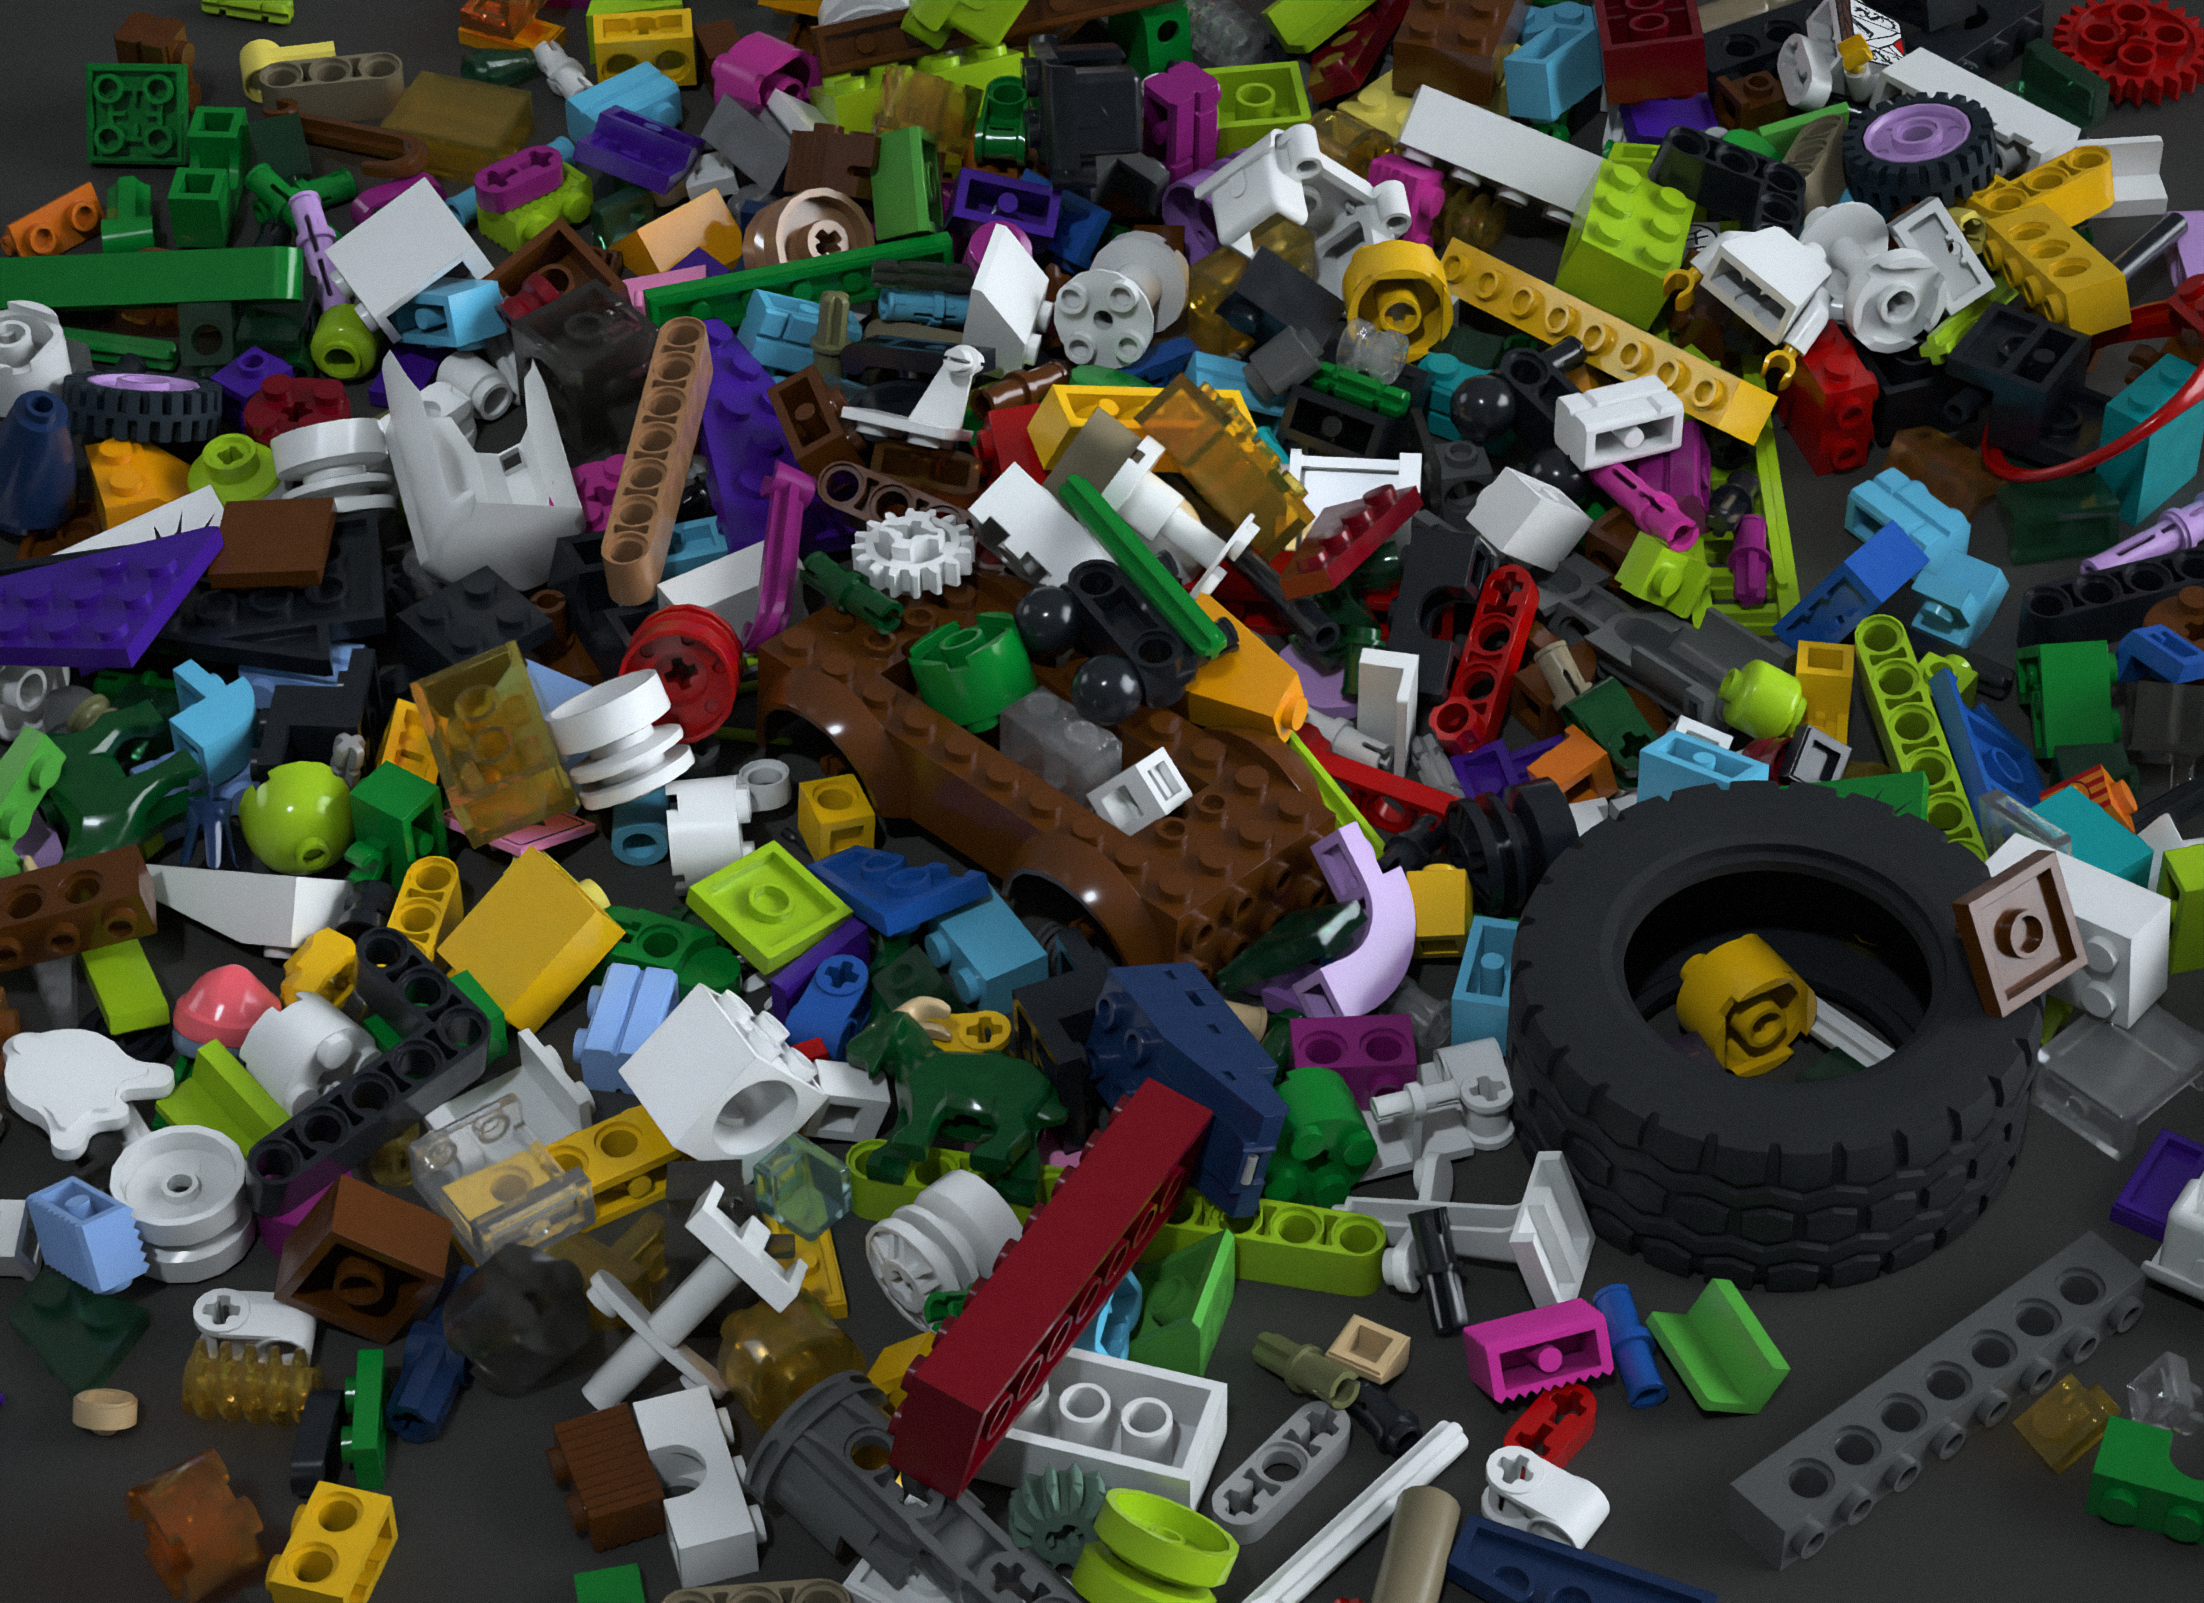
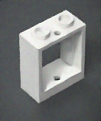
[1886,196,1996,316]

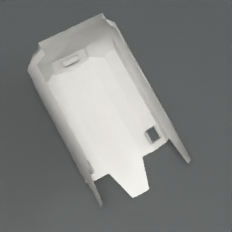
[382,350,586,592]

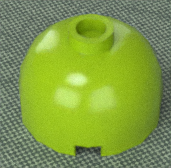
[238,761,355,877]

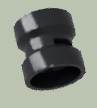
[335,880,399,945]

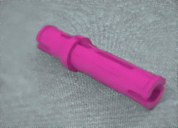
[1588,463,1699,552]

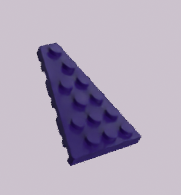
[697,318,887,558]

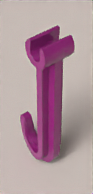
[741,460,817,657]

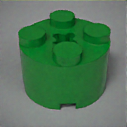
[908,612,1041,733]
[1262,1067,1378,1209]

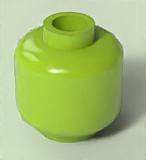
[310,303,384,381]
[1718,659,1807,739]

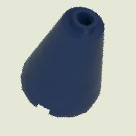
[0,390,80,536]

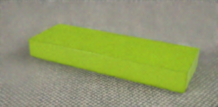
[76,938,170,1035]

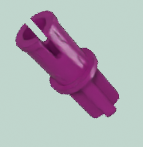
[1728,514,1772,609]

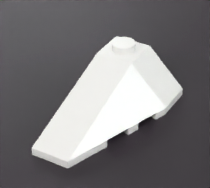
[146,864,353,959]

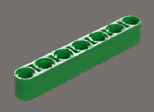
[0,246,304,313]

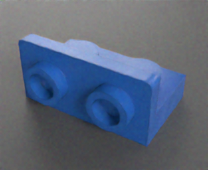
[1020,168,1113,275]

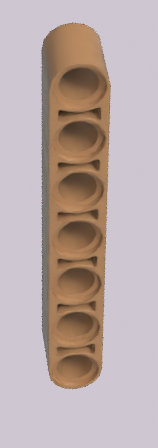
[601,316,713,606]

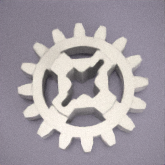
[851,508,975,599]

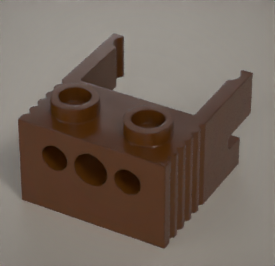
[783,123,946,208]

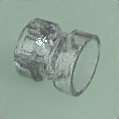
[1336,318,1409,385]

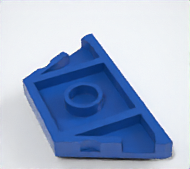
[1928,667,2045,838]

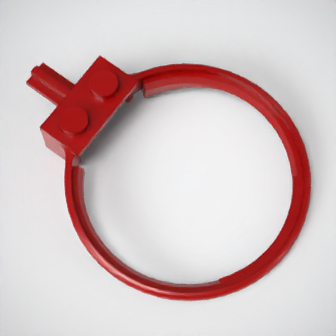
[1980,273,2204,484]

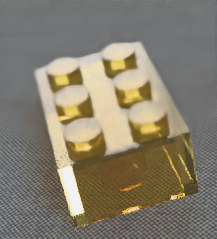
[1133,373,1316,563]
[409,640,581,849]

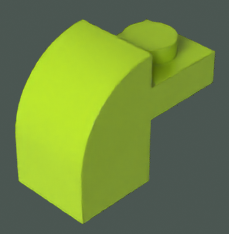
[1614,530,1714,619]

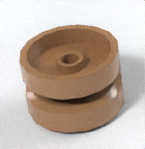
[742,187,875,270]

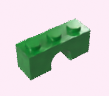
[167,106,253,249]
[2085,1415,2204,1545]

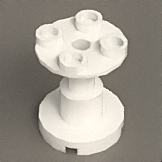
[1798,201,1948,354]
[1054,230,1192,369]
[1101,435,1261,601]

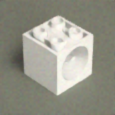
[618,982,828,1186]

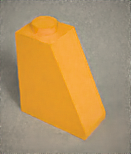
[1167,592,1308,743]

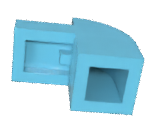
[1911,548,2010,649]
[169,659,261,787]

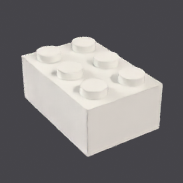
[1985,833,2171,1030]

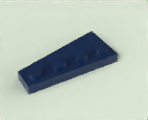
[1447,1513,1719,1603]

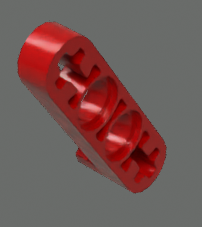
[1428,564,1540,759]
[1293,722,1460,851]

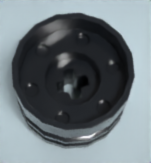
[1445,776,1579,916]

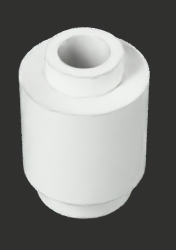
[436,351,513,420]

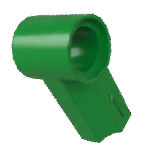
[101,176,158,253]

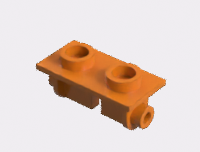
[0,181,106,257]

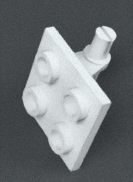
[841,345,985,450]
[1358,1062,1474,1183]

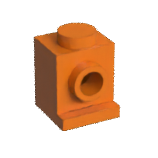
[1526,724,1618,804]

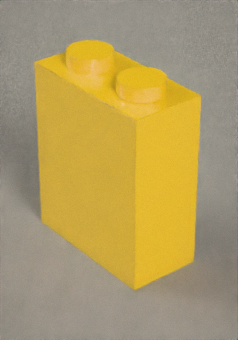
[436,845,626,1034]

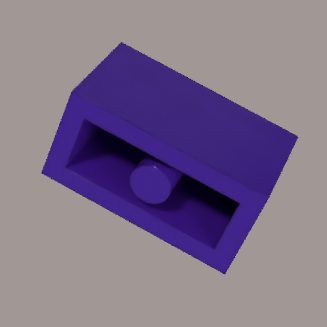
[943,167,1062,254]

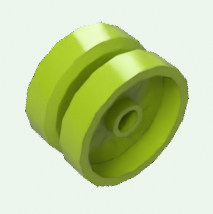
[1070,1487,1240,1603]

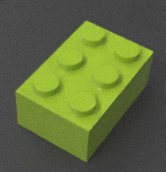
[1554,158,1696,331]

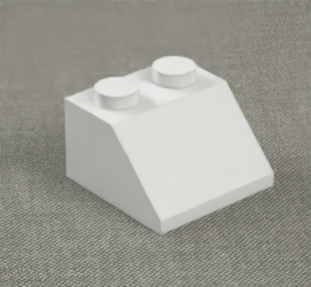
[961,223,1054,379]

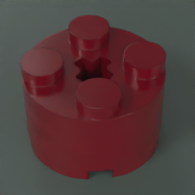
[243,374,352,488]

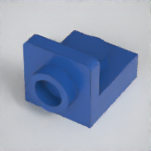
[2115,624,2204,685]

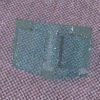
[753,1131,853,1242]

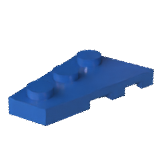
[806,845,991,937]

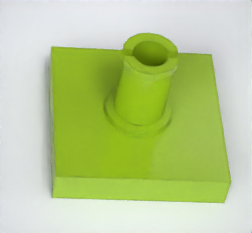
[685,840,854,975]

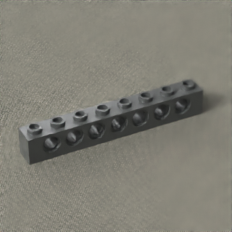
[1725,1230,2147,1572]

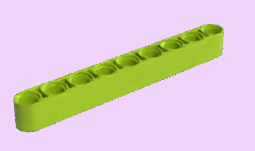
[846,1139,1386,1297]

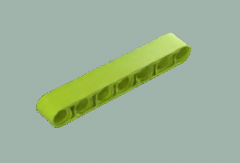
[1854,614,1989,863]

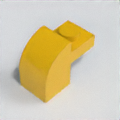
[1789,640,1855,746]

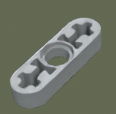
[1212,1401,1351,1545]

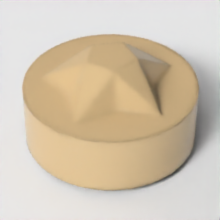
[72,1388,138,1436]

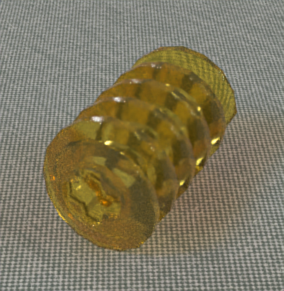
[1430,179,1508,253]
[182,1338,324,1428]

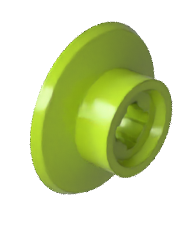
[187,433,281,506]

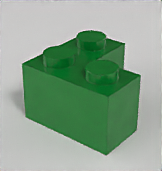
[2014,640,2121,759]

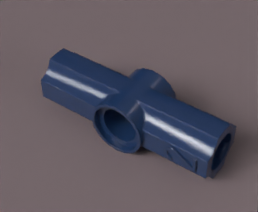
[383,1265,501,1444]

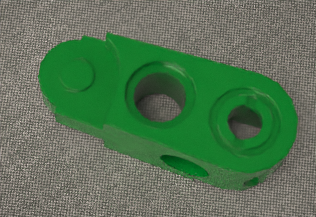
[583,906,743,1003]

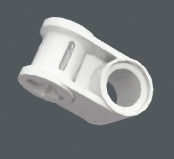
[1433,1037,1515,1151]
[193,1288,318,1375]
[1481,1446,1610,1550]

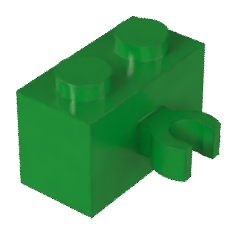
[344,760,450,892]

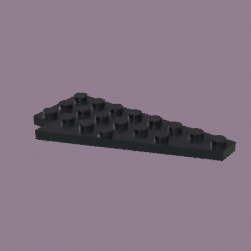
[0,510,387,677]

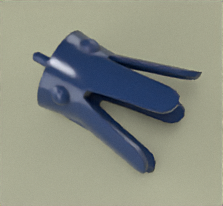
[179,781,239,870]

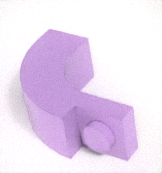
[1292,821,1416,1018]

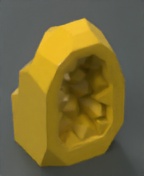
[279,927,356,1010]

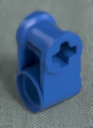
[784,954,871,1063]

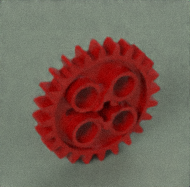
[2051,0,2204,106]

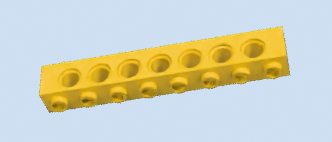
[1440,237,1778,446]

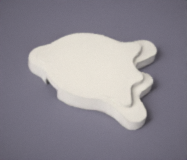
[3,1029,175,1161]

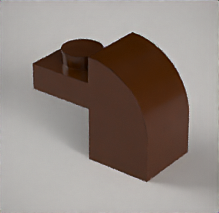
[1511,618,1597,741]

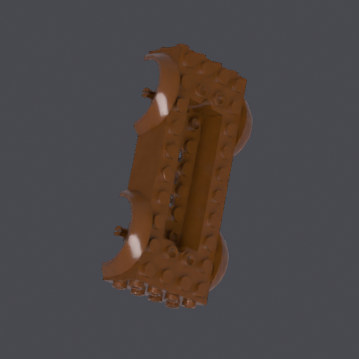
[756,570,1336,982]

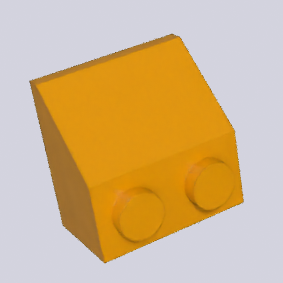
[85,438,192,532]

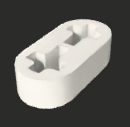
[1777,33,1833,112]

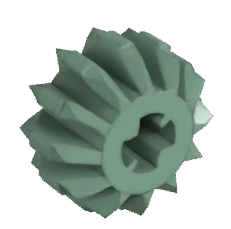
[1008,1461,1112,1569]

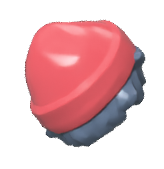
[170,964,282,1065]

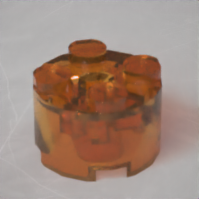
[124,1448,265,1603]

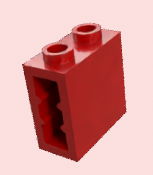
[1776,319,1879,476]

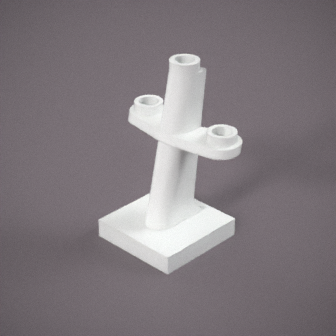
[1331,1151,1596,1309]
[582,1180,808,1410]

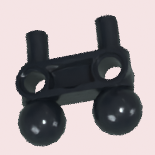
[1450,335,1627,507]
[1013,550,1239,727]

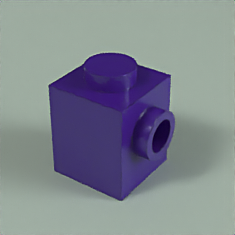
[210,346,295,434]

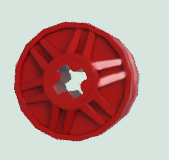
[618,604,745,744]

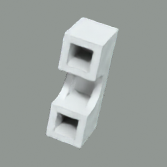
[632,1385,767,1589]

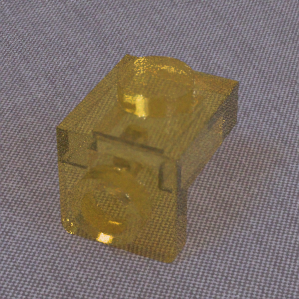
[2012,1372,2122,1475]

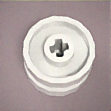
[109,1125,257,1283]

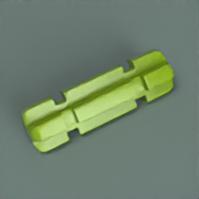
[200,0,295,26]

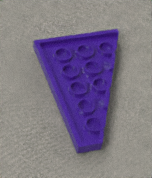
[0,526,225,668]

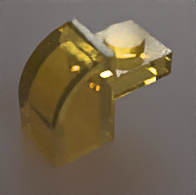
[531,1209,673,1331]

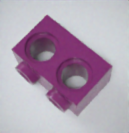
[1288,1014,1417,1110]

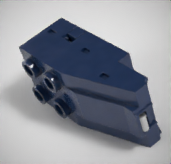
[1084,962,1290,1218]

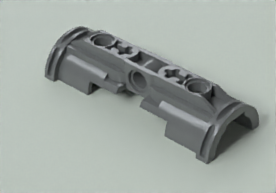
[1411,474,1797,738]
[744,1370,1090,1603]

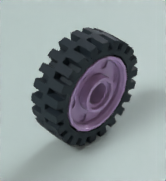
[1842,92,1998,212]
[62,370,222,443]

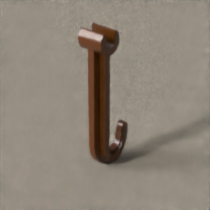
[262,98,430,178]

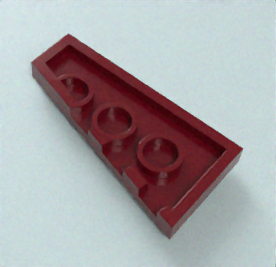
[1307,0,1410,104]
[1278,484,1423,601]

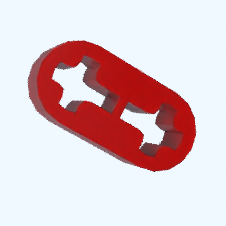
[1503,1382,1597,1480]

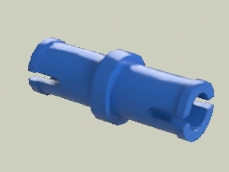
[1592,1284,1668,1409]

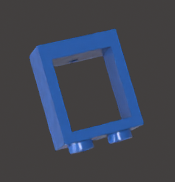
[1771,519,1930,651]

